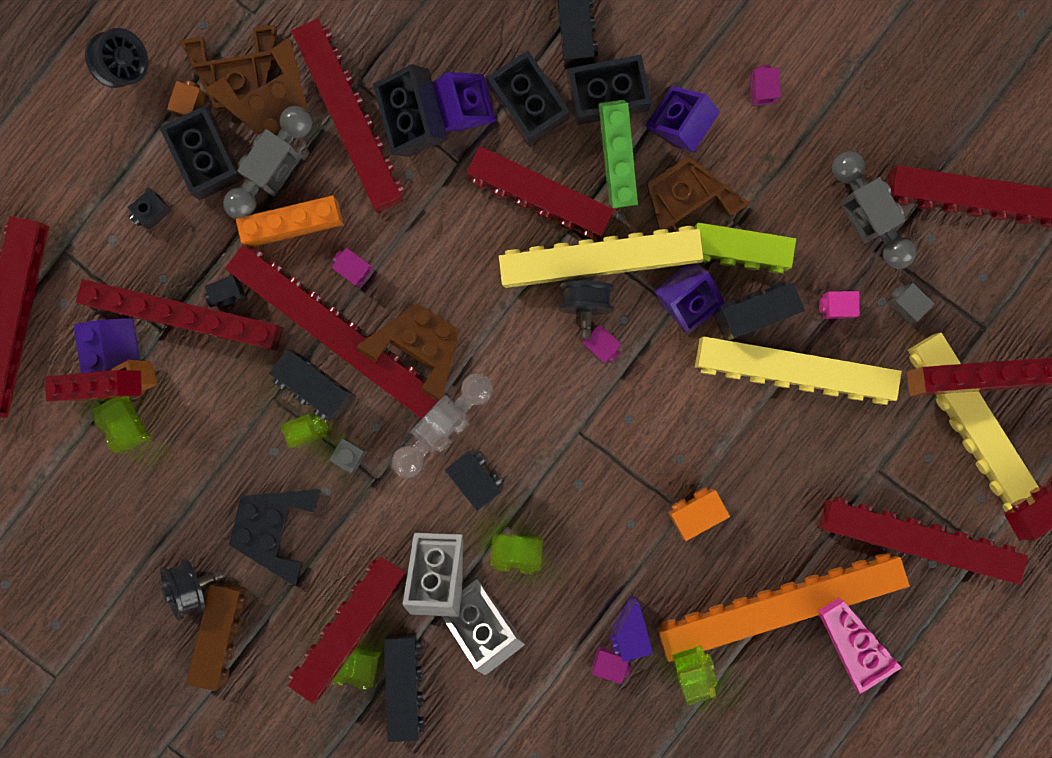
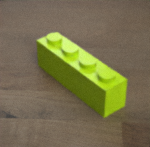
[694,223,796,274]

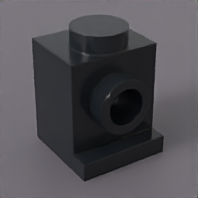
[127,187,172,229]
[205,275,248,309]

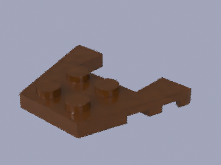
[180,24,277,111]
[205,38,308,136]
[647,157,750,233]
[356,303,459,403]

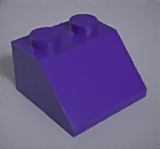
[433,72,496,131]
[645,86,720,152]
[654,263,725,335]
[73,318,140,373]
[610,596,653,662]

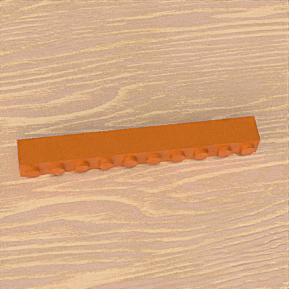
[656,552,910,662]

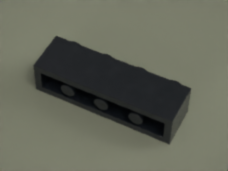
[557,0,598,68]
[384,633,425,742]

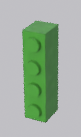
[599,100,638,208]

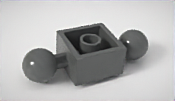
[223,106,312,219]
[832,151,916,269]

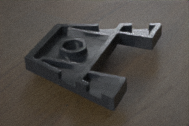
[229,489,321,585]

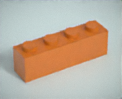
[236,196,344,248]

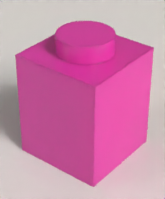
[819,291,860,319]

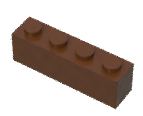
[186,582,247,691]

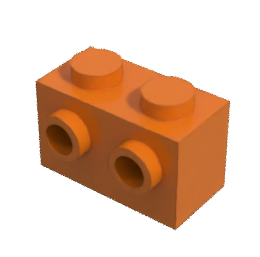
[668,487,730,541]

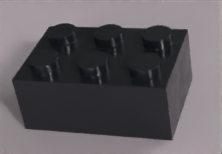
[486,50,570,146]
[567,54,652,125]
[373,64,448,157]
[159,106,244,200]
[714,281,805,341]
[269,349,356,421]
[445,449,504,511]

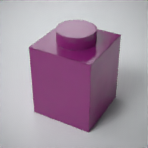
[749,65,781,105]
[331,248,373,288]
[582,324,622,364]
[591,646,631,684]

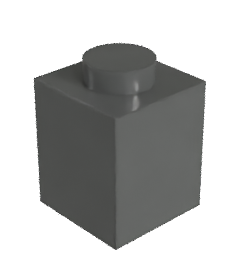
[888,283,934,324]
[329,438,368,473]

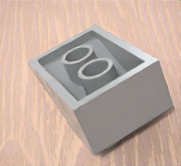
[403,533,463,617]
[442,579,525,675]

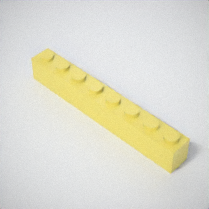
[499,226,703,288]
[908,333,1039,512]
[695,337,902,405]

